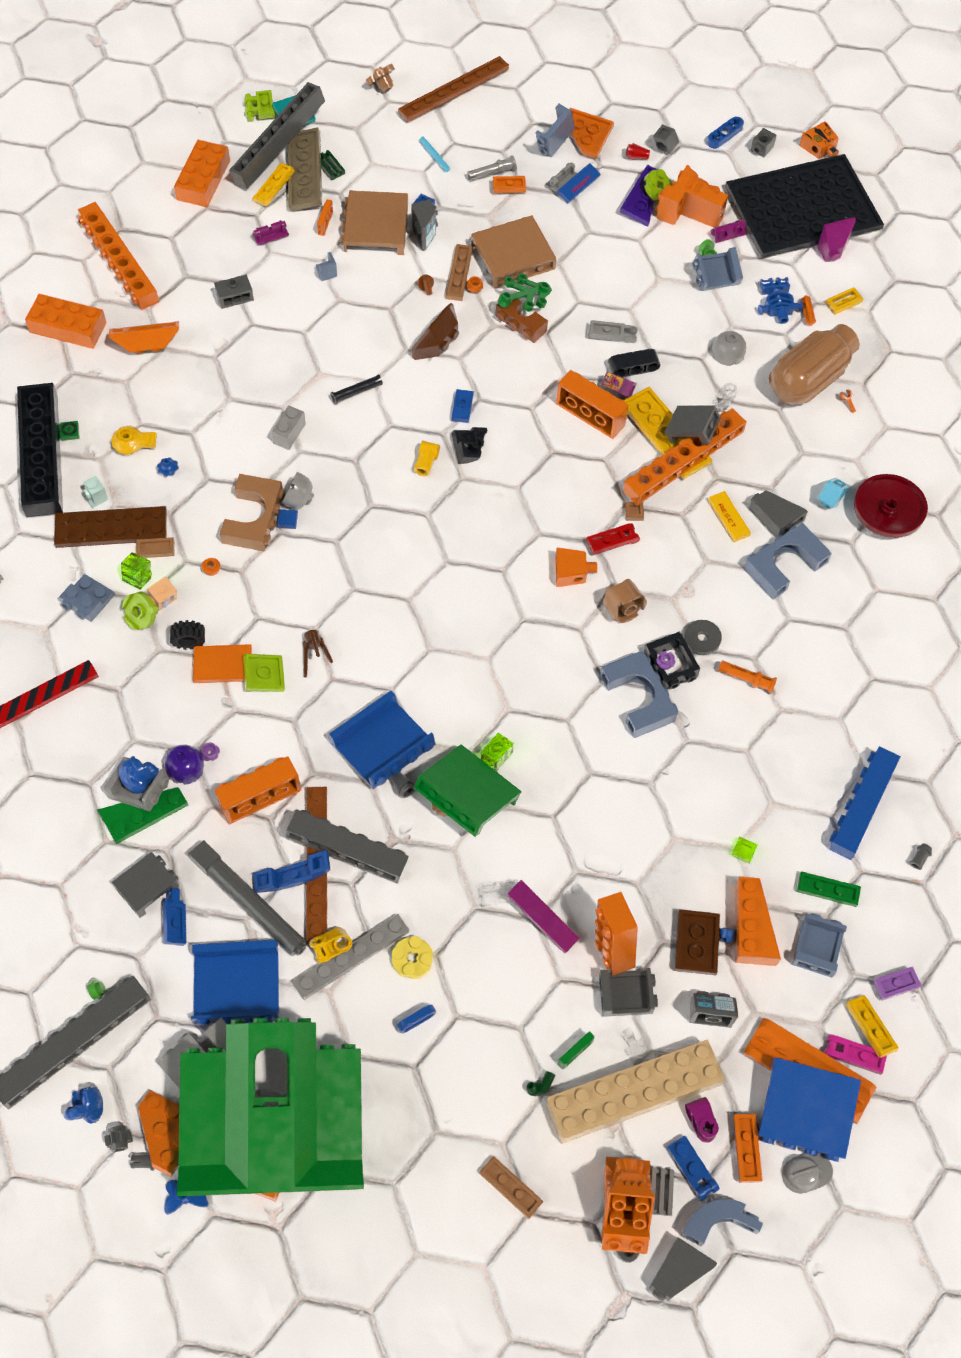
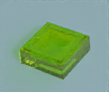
[731,836,758,864]

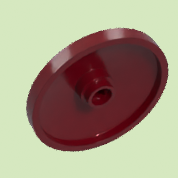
[854,474,928,538]

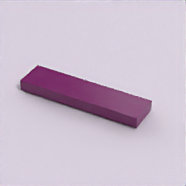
[506,879,580,954]

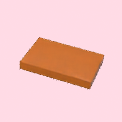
[193,644,252,683]

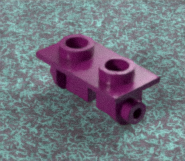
[711,219,746,243]
[252,220,289,246]

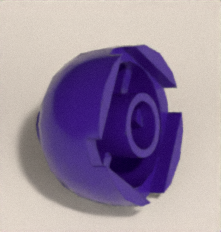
[164,744,204,785]

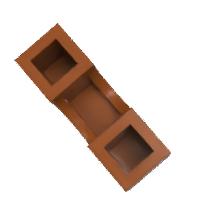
[495,299,548,343]

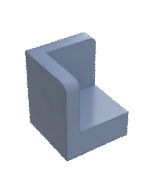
[316,252,337,281]

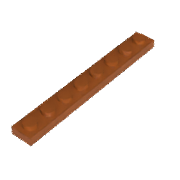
[398,56,509,123]
[306,786,327,943]

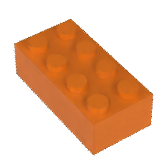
[174,139,230,208]
[25,293,107,349]
[556,369,629,439]
[214,756,302,825]
[594,892,638,976]

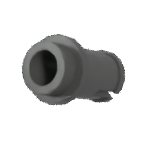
[910,843,932,870]
[130,1154,155,1171]

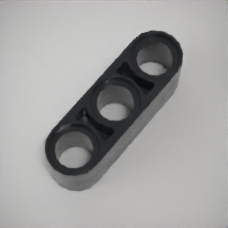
[608,349,661,377]

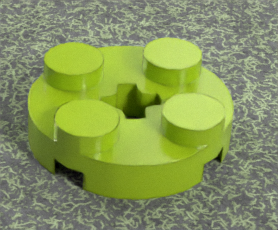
[644,169,673,201]
[122,591,158,630]

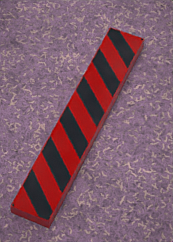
[0,660,99,728]

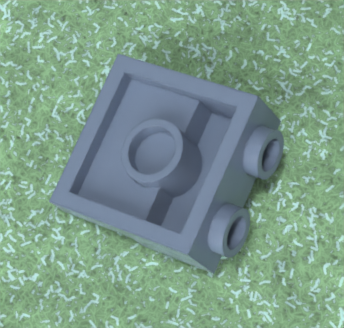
[59,573,115,622]

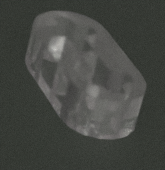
[712,383,738,412]

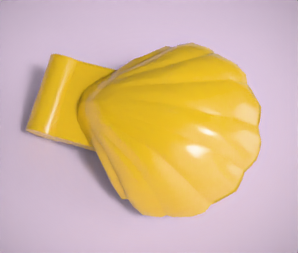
[111,425,157,455]

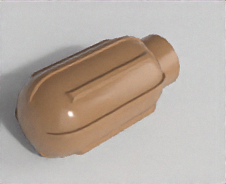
[768,324,860,405]

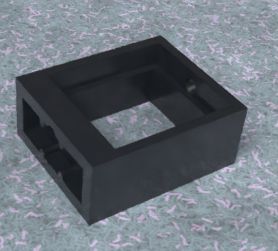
[644,631,700,689]

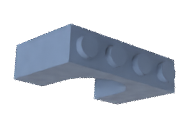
[744,523,832,600]
[600,650,678,738]

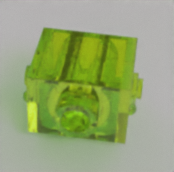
[121,552,152,590]
[481,732,514,772]

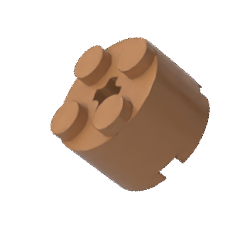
[603,578,647,623]

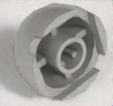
[711,331,747,366]
[281,472,314,509]

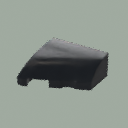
[451,427,488,464]

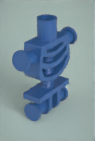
[758,277,803,324]

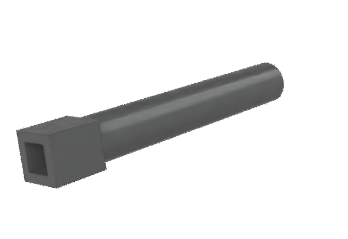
[189,840,306,956]

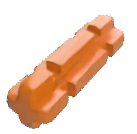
[801,295,816,326]

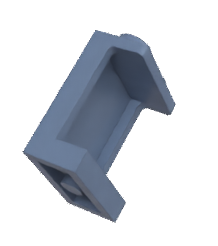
[535,103,575,158]
[692,247,743,291]
[792,913,847,978]

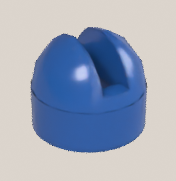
[719,928,736,943]

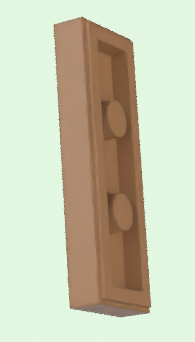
[479,1156,544,1220]

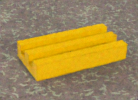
[825,287,864,315]

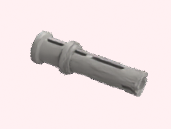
[467,155,517,182]

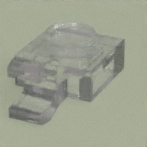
[621,1027,654,1066]

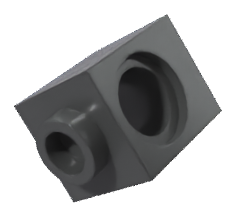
[653,124,679,154]
[751,128,777,158]

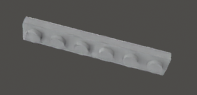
[292,914,409,1000]

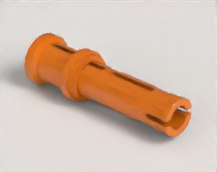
[718,660,777,694]

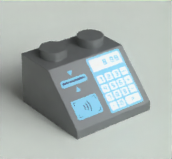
[411,199,438,251]
[689,991,738,1028]

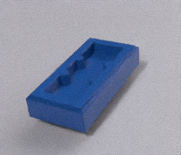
[452,389,474,423]

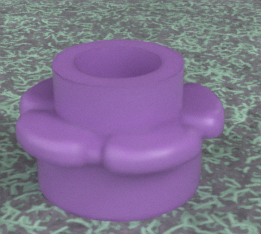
[657,651,676,670]
[200,742,220,761]

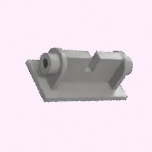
[545,162,577,193]

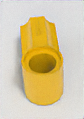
[414,440,440,477]

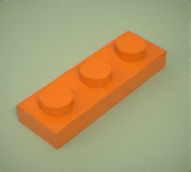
[733,1114,763,1183]

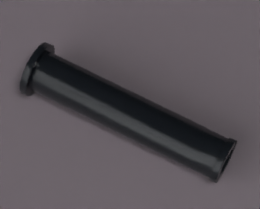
[330,374,383,405]

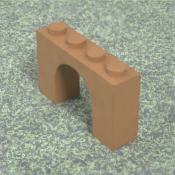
[220,473,285,552]

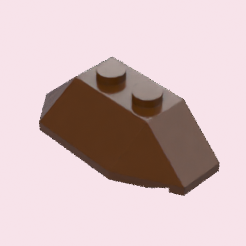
[412,303,459,360]

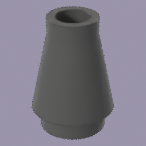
[390,772,415,798]

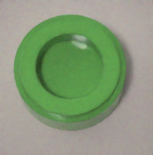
[698,239,715,255]

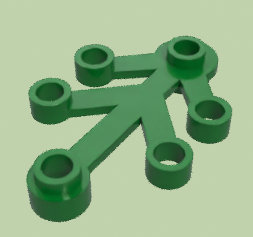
[497,273,552,312]

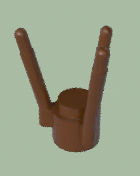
[302,630,333,678]

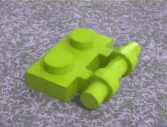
[244,90,275,121]

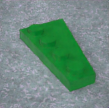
[97,787,189,844]

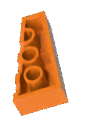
[735,876,781,966]

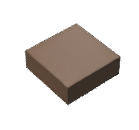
[625,502,644,521]

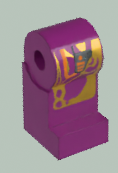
[601,371,637,397]

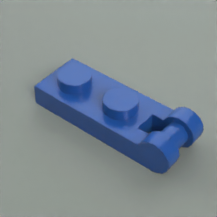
[666,1135,720,1201]

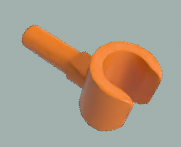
[839,389,856,413]

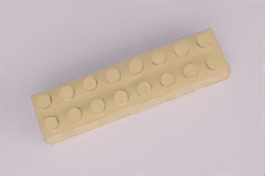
[546,1039,725,1144]

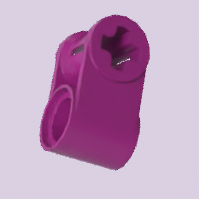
[685,1097,719,1143]

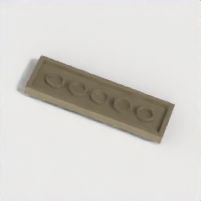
[288,127,322,211]

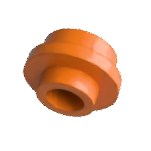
[466,276,483,293]
[202,558,221,576]

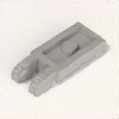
[589,320,638,343]

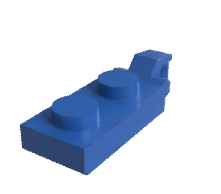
[163,888,187,946]

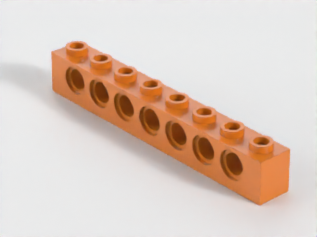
[77,201,159,310]
[623,408,747,506]

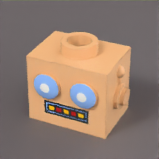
[147,576,177,611]

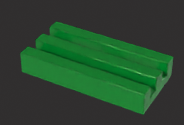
[557,1031,595,1070]

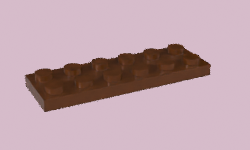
[54,506,167,548]

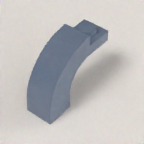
[681,1199,763,1247]

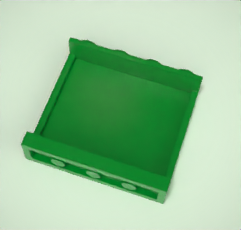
[414,744,522,837]

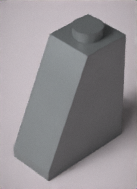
[749,490,808,538]
[649,1237,717,1301]

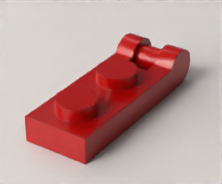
[586,523,640,555]

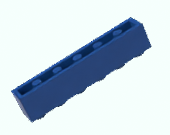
[829,746,901,860]

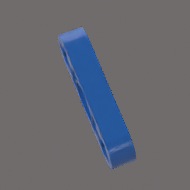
[707,116,744,149]

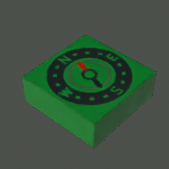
[60,420,80,441]

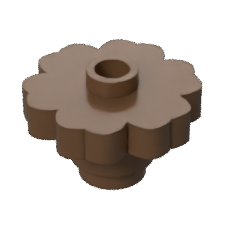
[366,63,395,92]

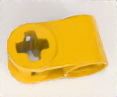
[309,927,352,963]

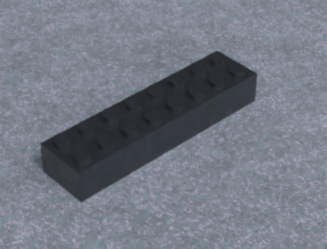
[17,382,63,518]

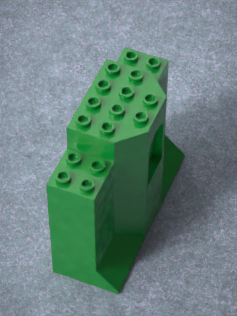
[177,1018,364,1197]

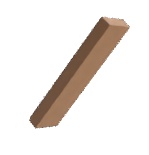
[446,244,473,301]

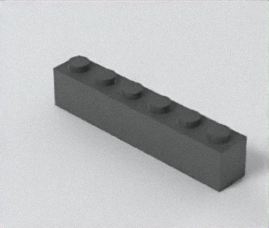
[285,809,409,884]

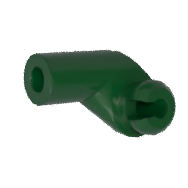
[526,1071,556,1097]

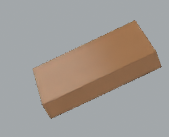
[136,537,175,559]

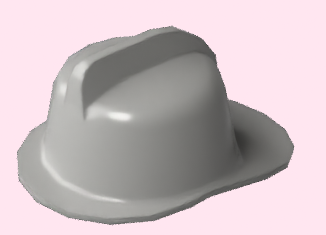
[782,1153,833,1194]

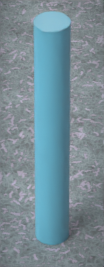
[419,136,450,172]

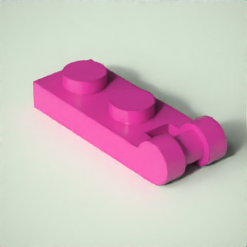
[824,1034,887,1075]

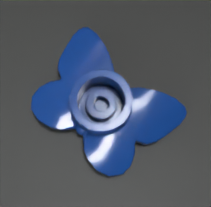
[165,1180,208,1215]

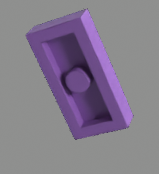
[873,966,922,1001]

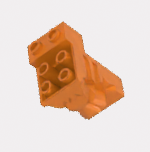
[656,165,728,227]
[602,1156,655,1254]

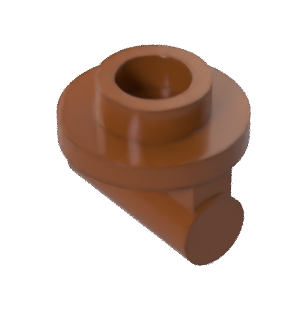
[417,274,434,295]

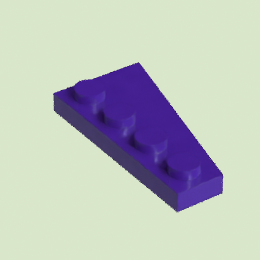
[619,164,658,227]

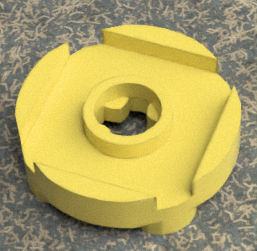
[392,936,433,979]

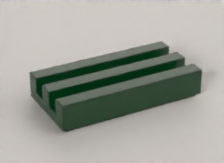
[321,150,345,180]

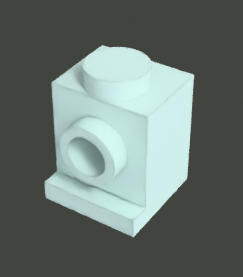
[83,475,109,508]

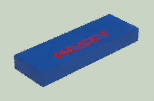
[557,163,601,204]

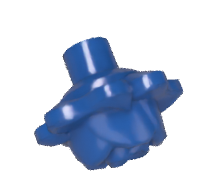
[157,457,179,477]

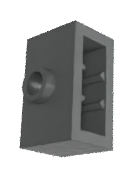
[214,274,254,309]

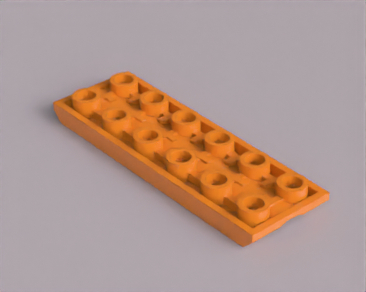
[743,1018,877,1125]

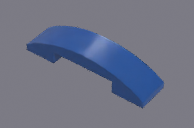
[253,850,330,893]

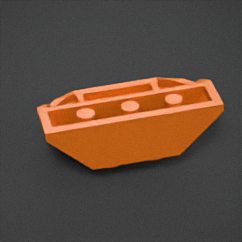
[108,321,180,354]

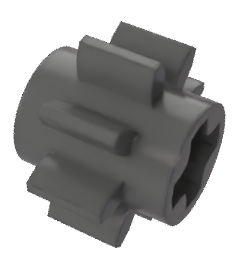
[104,1125,133,1152]

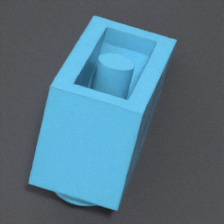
[818,477,851,509]

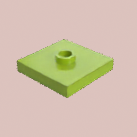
[243,654,285,692]

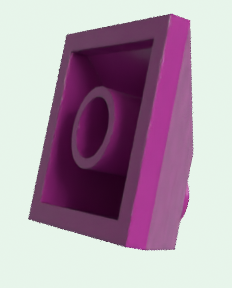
[817,217,856,262]

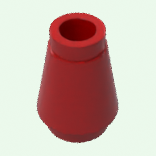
[625,143,650,160]

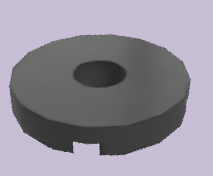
[684,619,722,655]

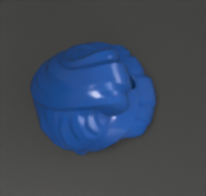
[119,756,159,794]
[64,1086,103,1124]

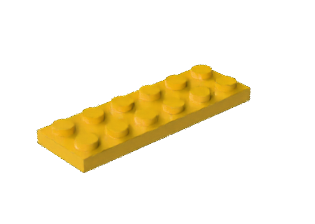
[623,387,713,480]

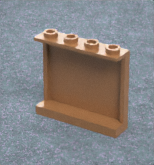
[341,190,408,255]
[471,215,556,289]

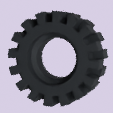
[170,620,205,650]

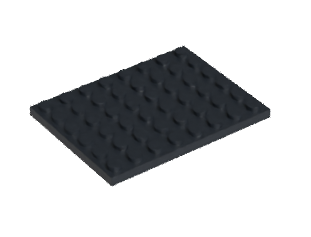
[725,154,884,258]

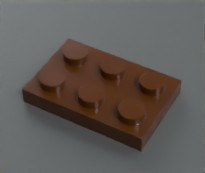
[675,909,720,976]

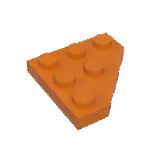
[569,107,614,159]
[138,1090,179,1177]

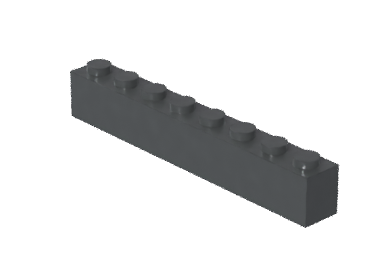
[229,82,325,189]
[0,975,151,1110]

